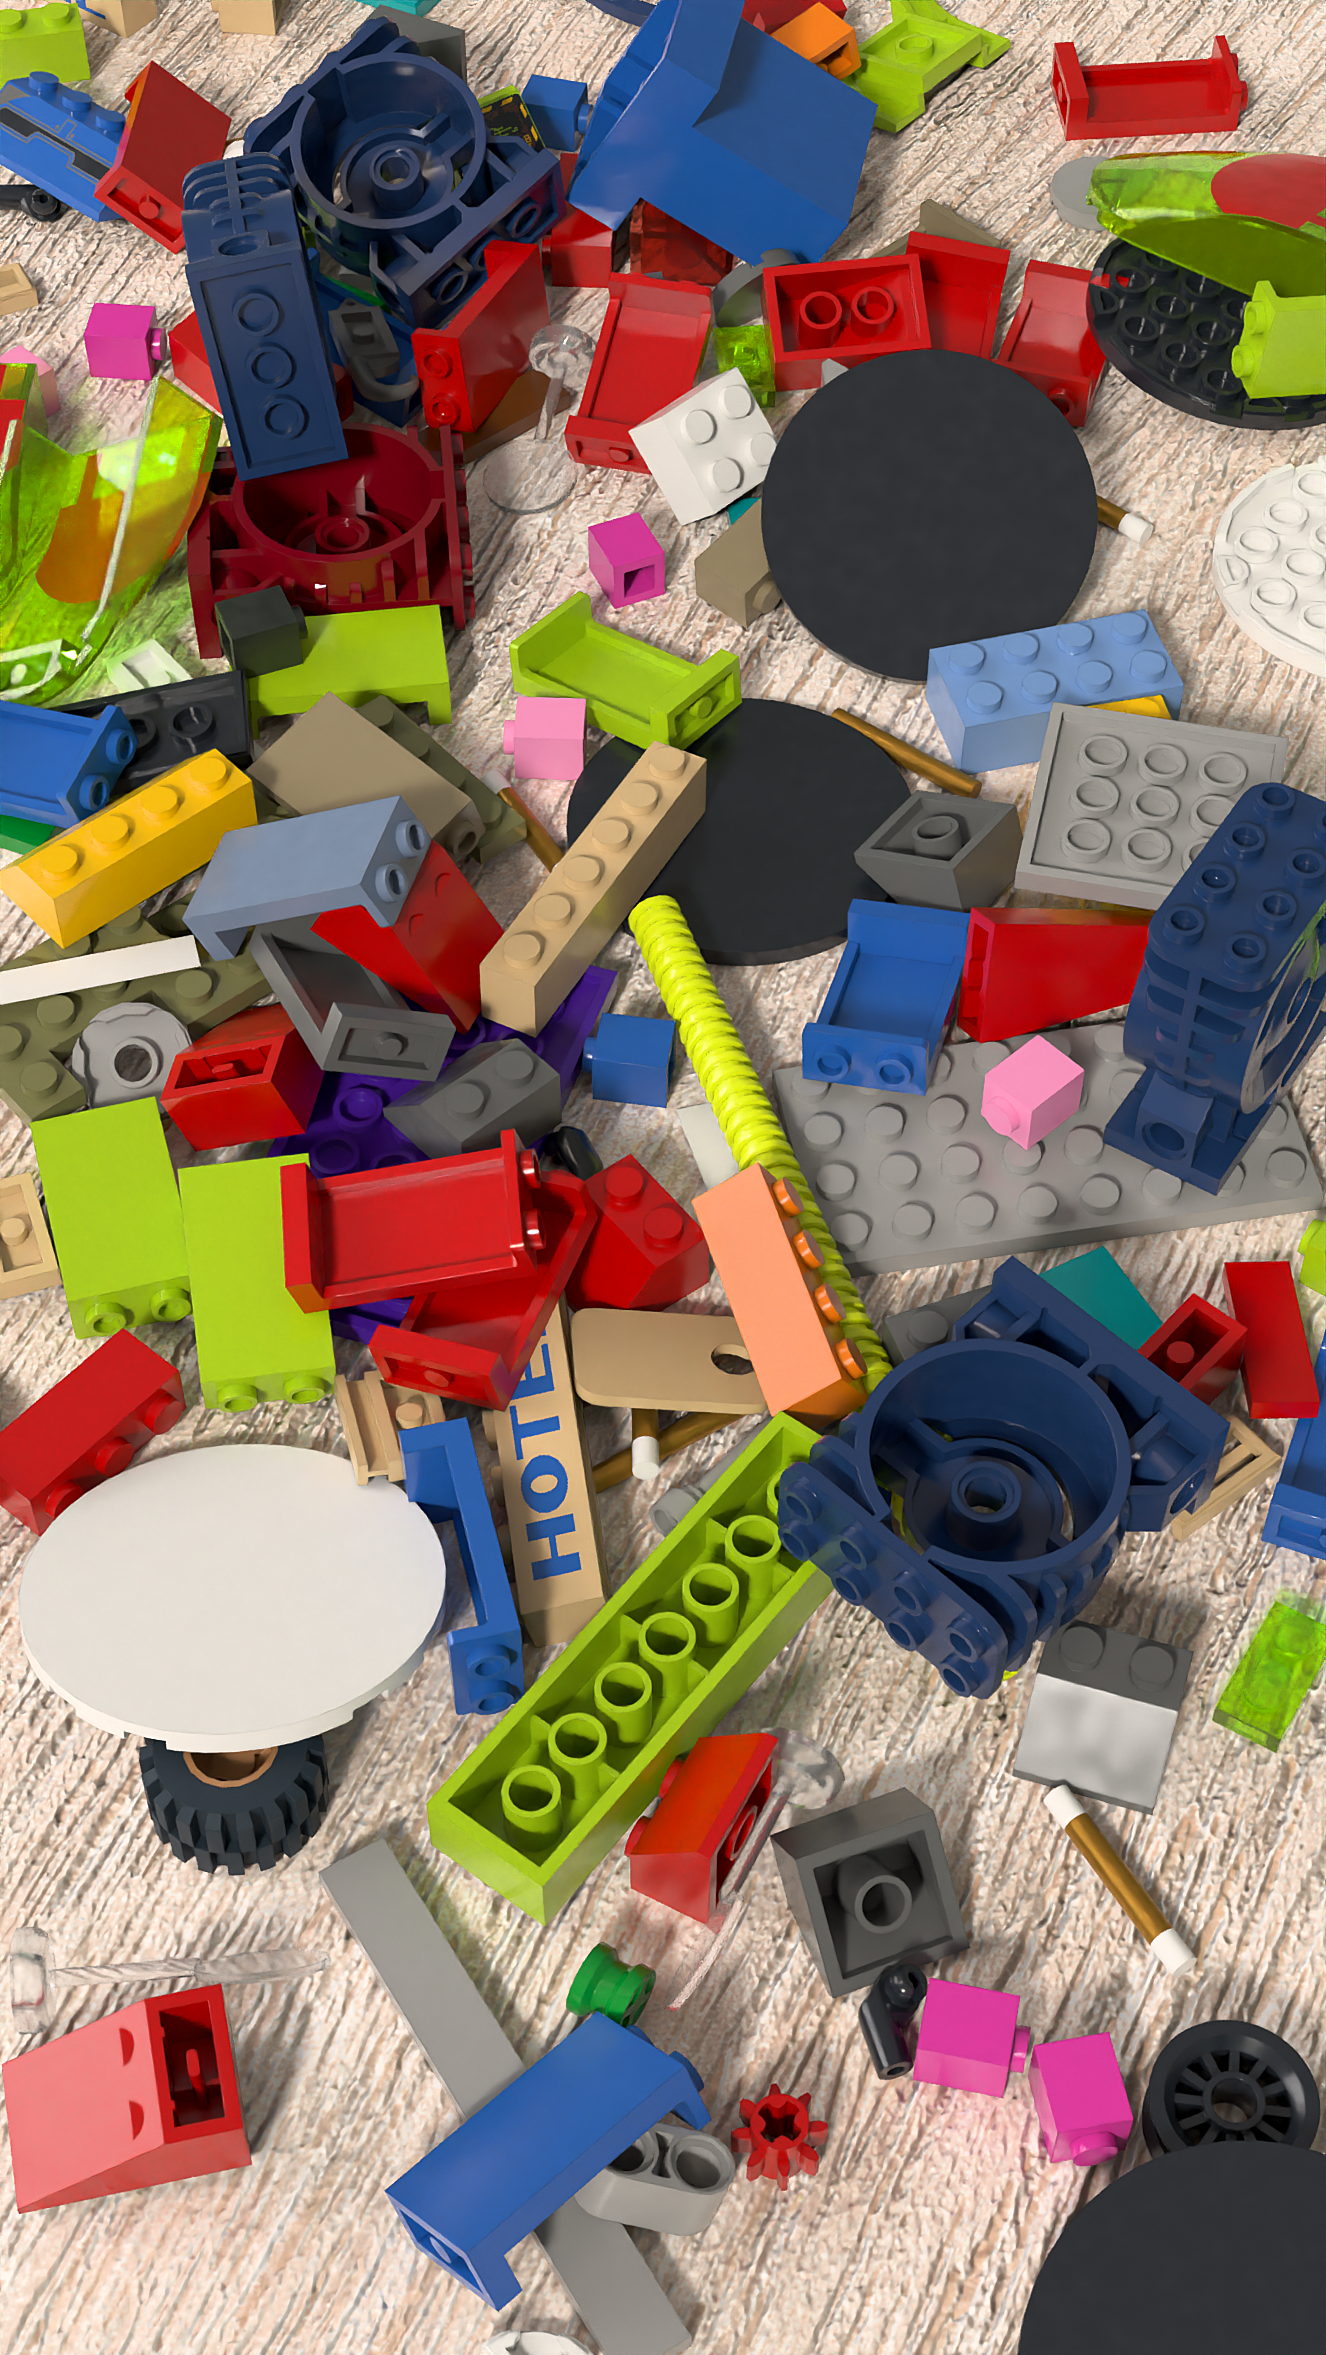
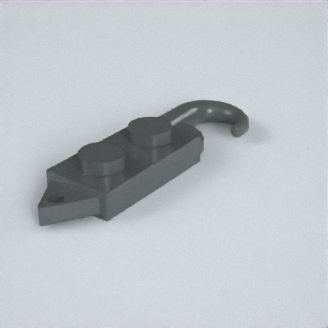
[328,297,419,402]

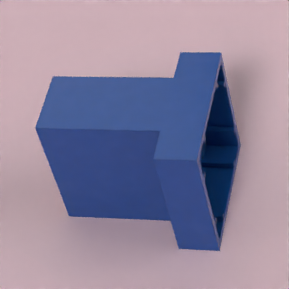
[565,0,878,267]

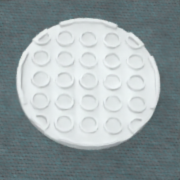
[1212,455,1326,678]
[18,1444,447,1753]

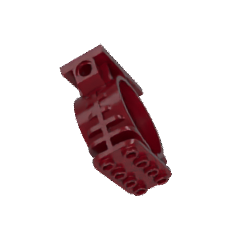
[187,422,476,659]

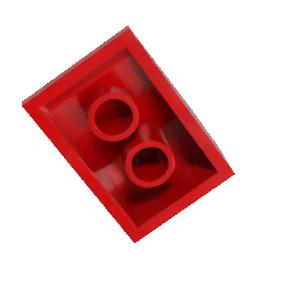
[760,253,932,392]

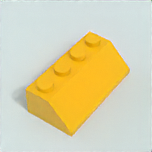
[0,748,258,949]

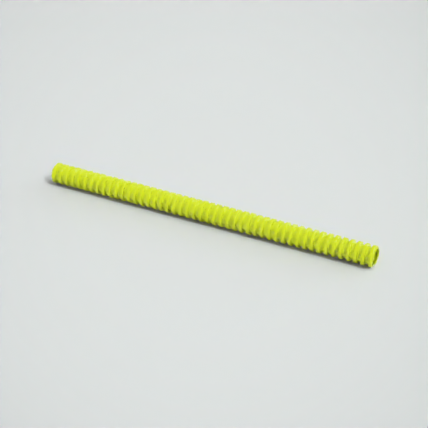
[628,895,1023,1682]

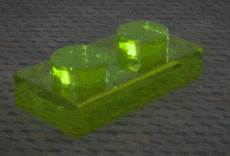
[711,325,776,408]
[1212,1601,1326,1753]

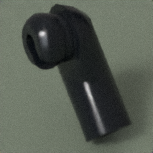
[0,184,61,223]
[544,1126,604,1181]
[858,1963,928,2080]

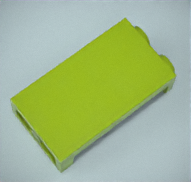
[1231,281,1326,399]
[509,591,742,750]
[229,605,452,740]
[29,1096,193,1339]
[178,1153,336,1413]

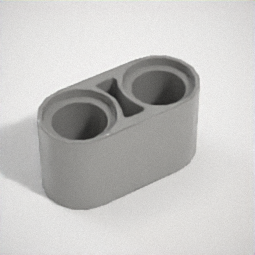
[574,2122,735,2236]

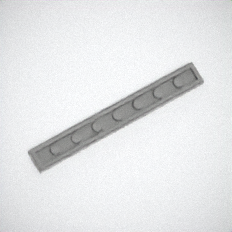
[318,1837,692,2355]

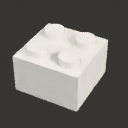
[628,367,778,526]

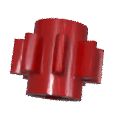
[730,2083,828,2191]

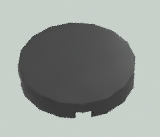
[712,248,800,329]

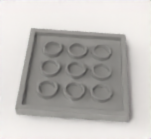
[1014,702,1289,911]

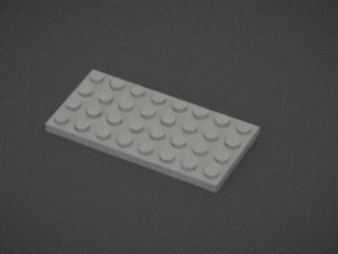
[772,1021,1324,1278]

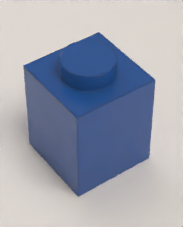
[521,74,594,153]
[582,1012,676,1108]

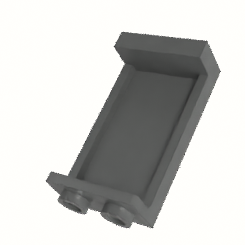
[248,912,456,1082]

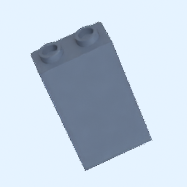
[182,795,431,961]

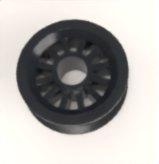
[1141,2020,1320,2159]

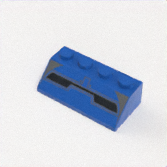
[0,71,126,223]

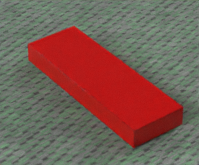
[1222,1261,1320,1419]

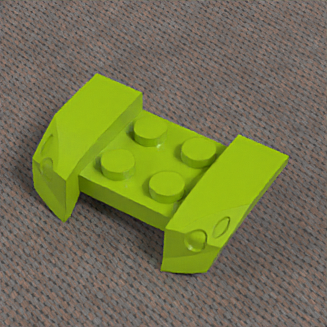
[841,0,1011,133]

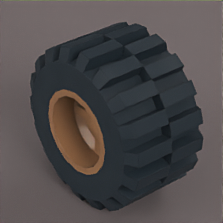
[139,1733,329,1876]

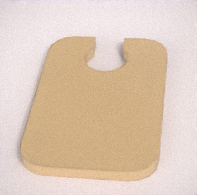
[568,1308,768,1415]

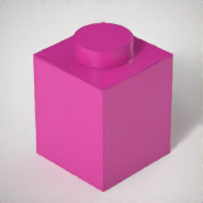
[84,302,167,381]
[588,512,665,609]
[912,1978,1031,2098]
[1028,2032,1134,2166]

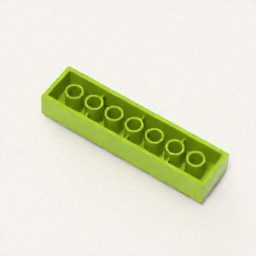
[426,1410,892,1926]

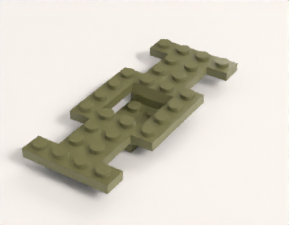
[0,694,527,1130]

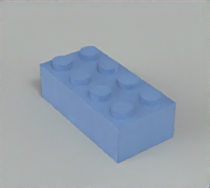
[926,609,1184,775]

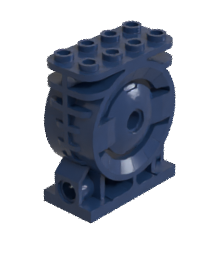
[243,16,567,330]
[181,152,349,481]
[1103,782,1326,1196]
[777,1255,1231,1700]

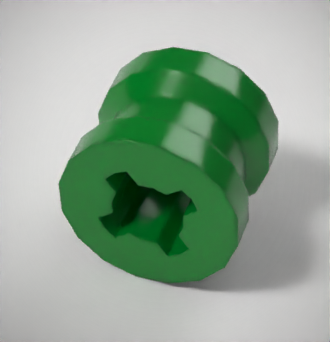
[566,1942,656,2028]

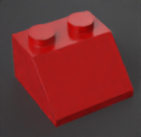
[564,1154,709,1313]
[624,1733,779,1926]

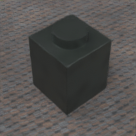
[214,585,308,679]

